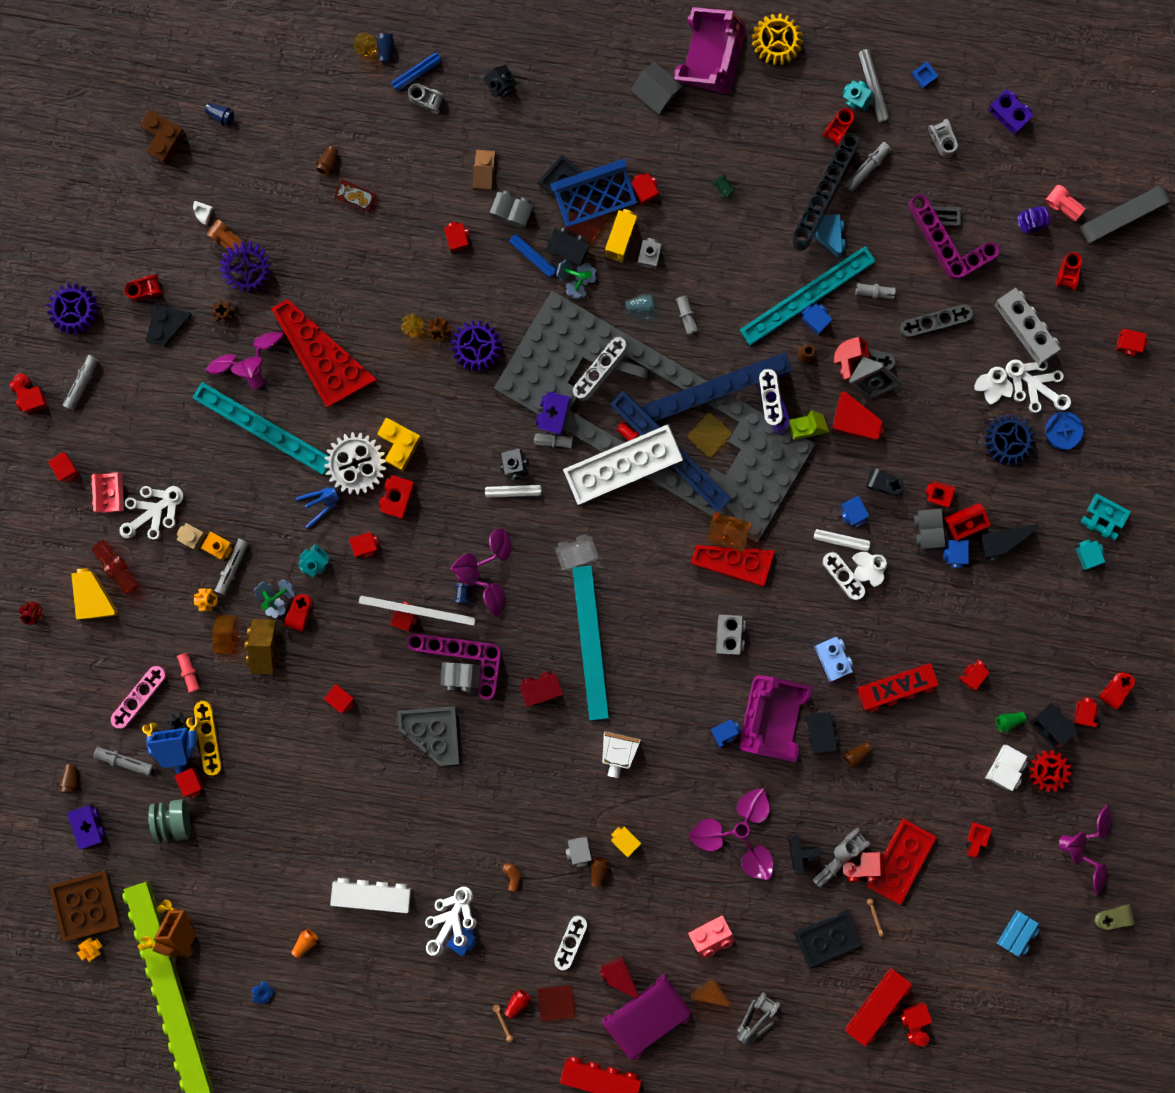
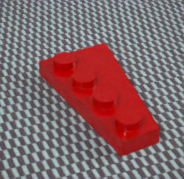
[690,545,775,587]

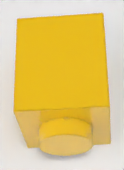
[611,826,641,857]

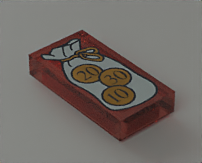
[334,179,376,212]

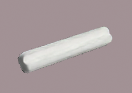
[485,485,541,498]
[814,529,870,551]

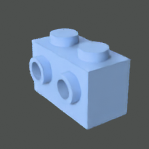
[814,637,854,681]

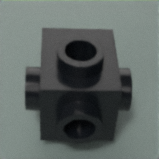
[483,65,518,97]
[501,448,530,480]

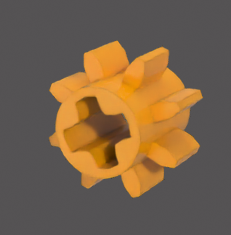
[194,588,217,612]
[77,938,102,962]

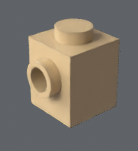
[177,523,206,550]

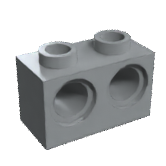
[716,615,746,655]

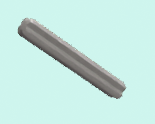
[859,49,889,123]

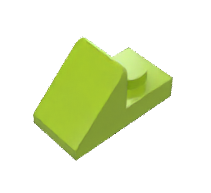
[789,411,829,440]

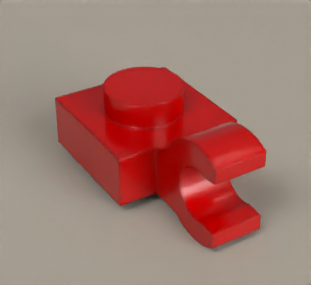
[966,822,992,858]

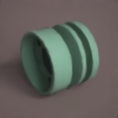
[148,799,191,844]

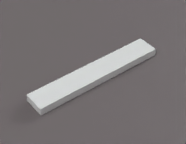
[359,596,475,625]

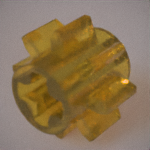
[353,32,377,58]
[401,313,425,338]

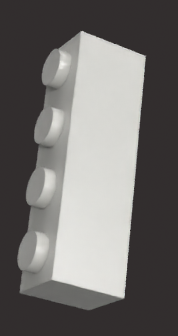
[330,878,412,913]

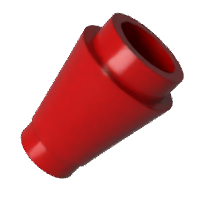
[504,989,531,1019]

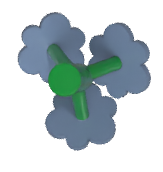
[557,259,596,299]
[254,579,296,619]

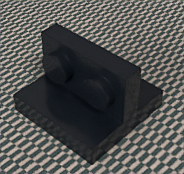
[787,833,821,875]

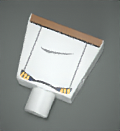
[602,731,640,778]

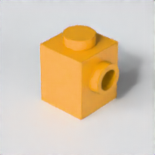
[201,531,233,561]

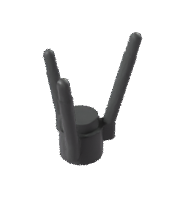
[736,1000,775,1046]

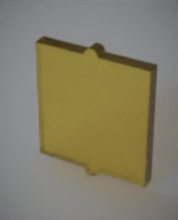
[687,412,732,458]

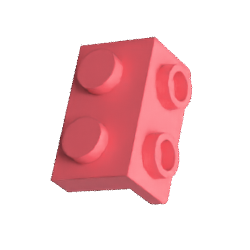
[91,472,124,513]
[688,916,735,959]

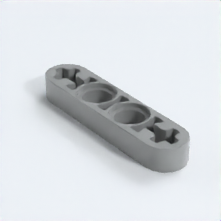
[573,337,628,401]

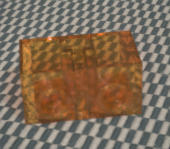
[707,512,752,552]

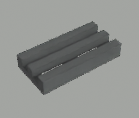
[924,206,961,227]

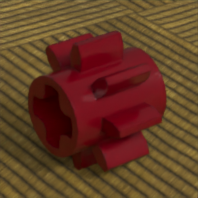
[18,601,44,625]

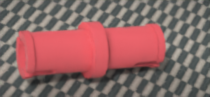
[177,653,200,693]

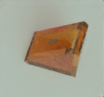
[212,615,236,654]
[690,977,730,1007]

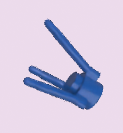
[296,487,340,529]

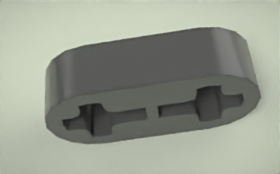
[859,349,895,370]
[613,361,649,380]

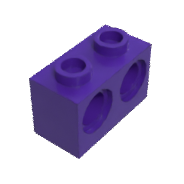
[987,89,1033,136]

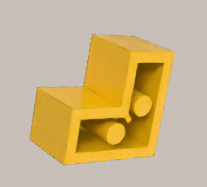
[377,418,421,471]

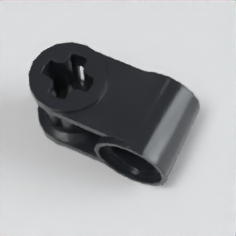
[865,468,904,496]

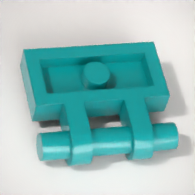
[1081,494,1131,540]

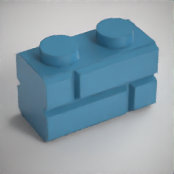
[997,910,1039,957]

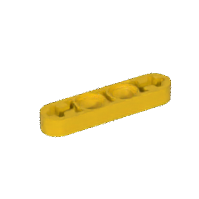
[194,701,222,775]

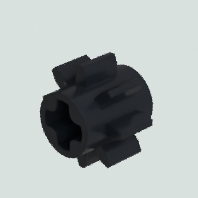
[167,712,190,730]

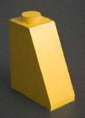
[605,209,637,263]
[71,568,118,620]

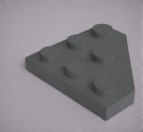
[397,706,459,766]

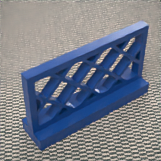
[550,159,637,227]

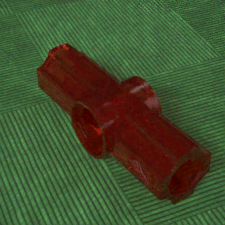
[91,539,140,595]

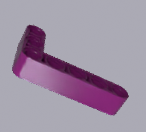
[908,194,999,280]
[407,634,501,700]

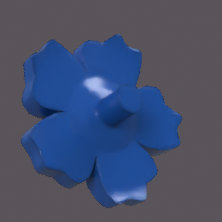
[251,981,274,1004]

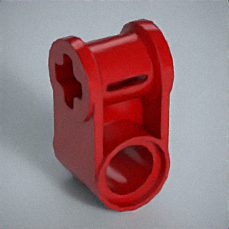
[822,108,854,146]
[1056,252,1082,291]
[124,274,163,302]
[284,594,313,632]
[1100,672,1135,710]

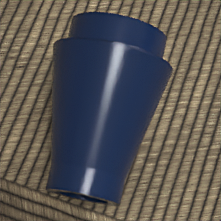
[376,33,395,62]
[205,103,234,126]

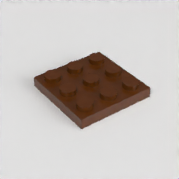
[49,870,121,942]

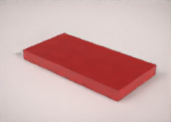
[866,818,937,905]

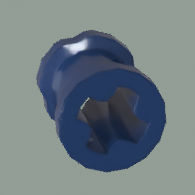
[453,583,472,604]

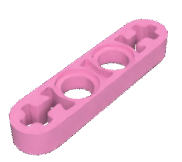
[111,666,166,728]

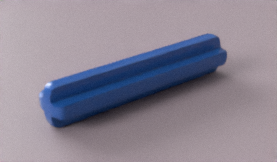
[392,52,442,91]
[510,234,556,278]

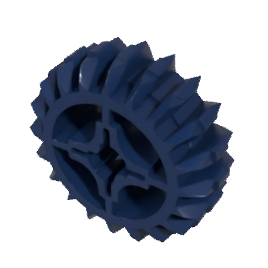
[983,414,1036,466]

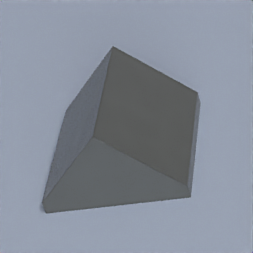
[630,62,683,115]
[850,357,903,400]

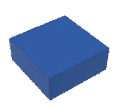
[911,62,938,89]

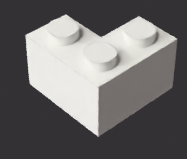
[985,745,1027,791]

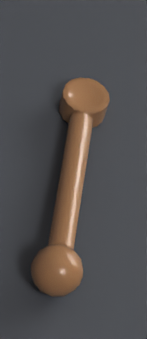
[867,898,884,938]
[493,1004,514,1043]

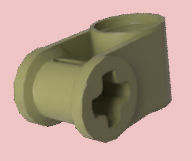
[1095,904,1135,930]

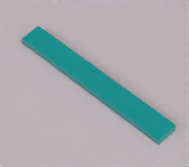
[739,246,876,346]
[192,382,329,475]
[572,565,609,720]

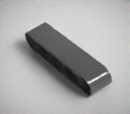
[1080,185,1171,244]

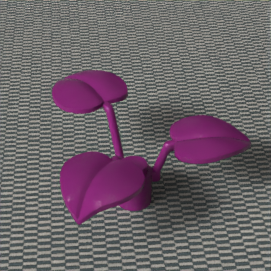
[205,332,285,389]
[450,528,511,617]
[688,789,773,880]
[1059,804,1112,896]

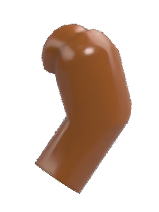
[503,863,521,892]

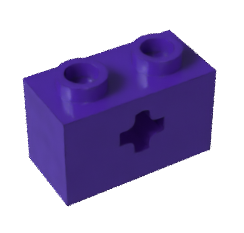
[535,391,570,436]
[67,805,106,850]

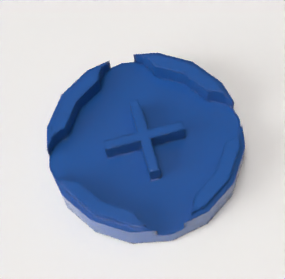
[1045,412,1084,450]

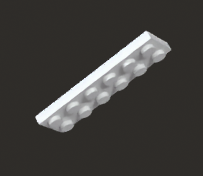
[563,424,684,505]

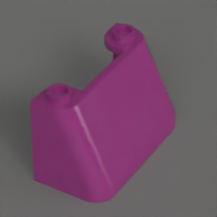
[674,7,746,94]
[739,675,812,762]
[602,974,692,1060]

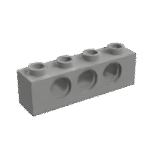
[994,288,1061,366]

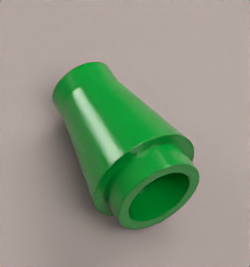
[996,712,1027,733]

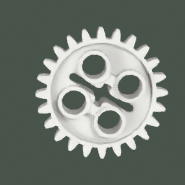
[324,432,386,495]

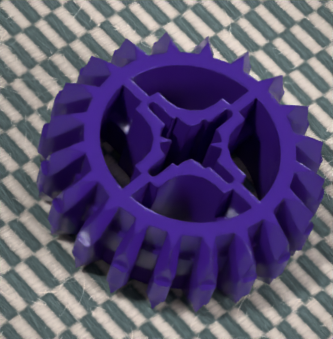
[220,241,272,292]
[47,283,99,335]
[451,320,502,372]

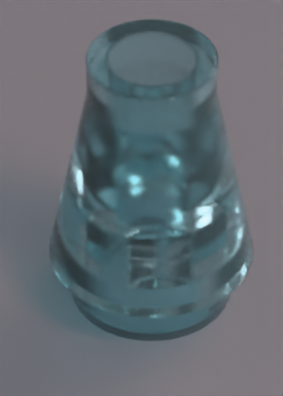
[625,293,654,312]

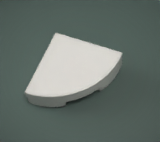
[193,201,213,226]

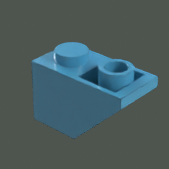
[816,215,845,256]

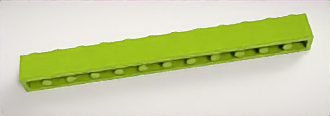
[123,880,214,1093]

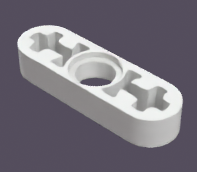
[759,369,783,425]
[823,552,865,600]
[554,915,587,970]

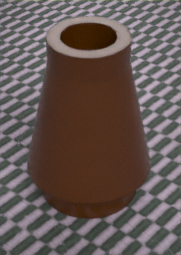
[316,146,339,176]
[797,344,816,363]
[843,742,873,768]
[58,765,78,794]
[591,857,610,888]

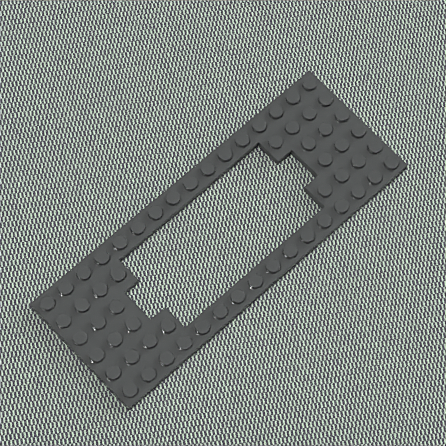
[494,291,815,543]

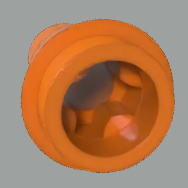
[291,929,318,959]

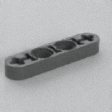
[900,305,973,338]

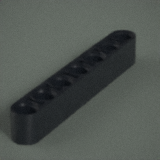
[793,133,859,251]

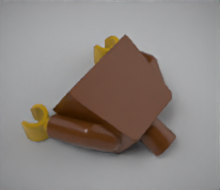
[138,900,196,958]

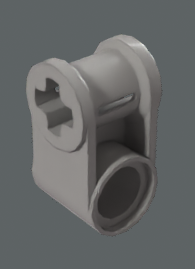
[408,84,446,114]
[928,119,958,158]
[834,828,870,862]

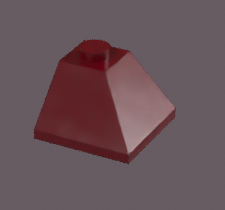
[599,956,639,998]

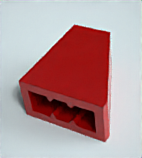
[831,391,884,442]

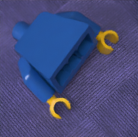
[142,717,201,774]

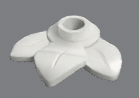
[974,367,1013,404]
[852,552,887,587]

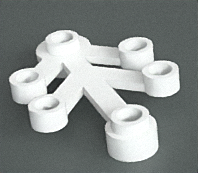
[1006,360,1071,413]
[120,486,183,540]
[425,887,476,957]

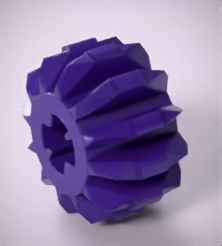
[1018,206,1051,233]

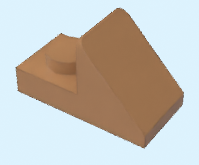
[473,150,495,190]

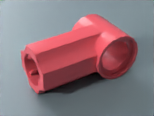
[1045,185,1086,222]

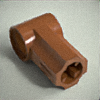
[206,219,246,250]

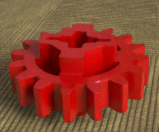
[1028,750,1071,792]

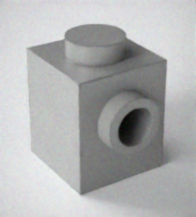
[637,238,661,270]
[566,836,591,867]

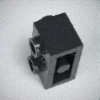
[545,226,592,265]
[1029,703,1078,751]
[806,712,839,754]

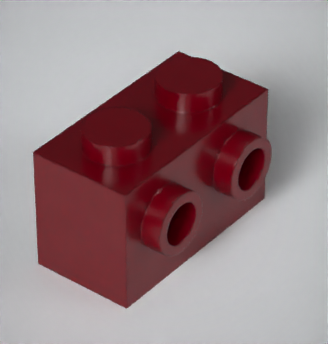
[519,671,563,707]

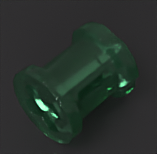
[712,174,736,199]

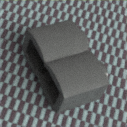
[490,191,533,229]
[914,509,945,550]
[440,662,481,692]

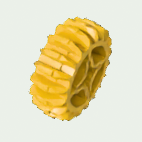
[752,13,803,65]

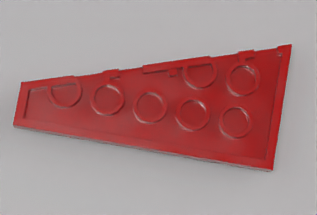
[271,299,377,408]

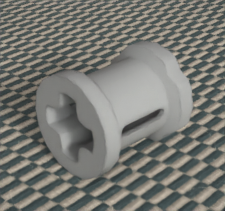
[754,992,780,1018]

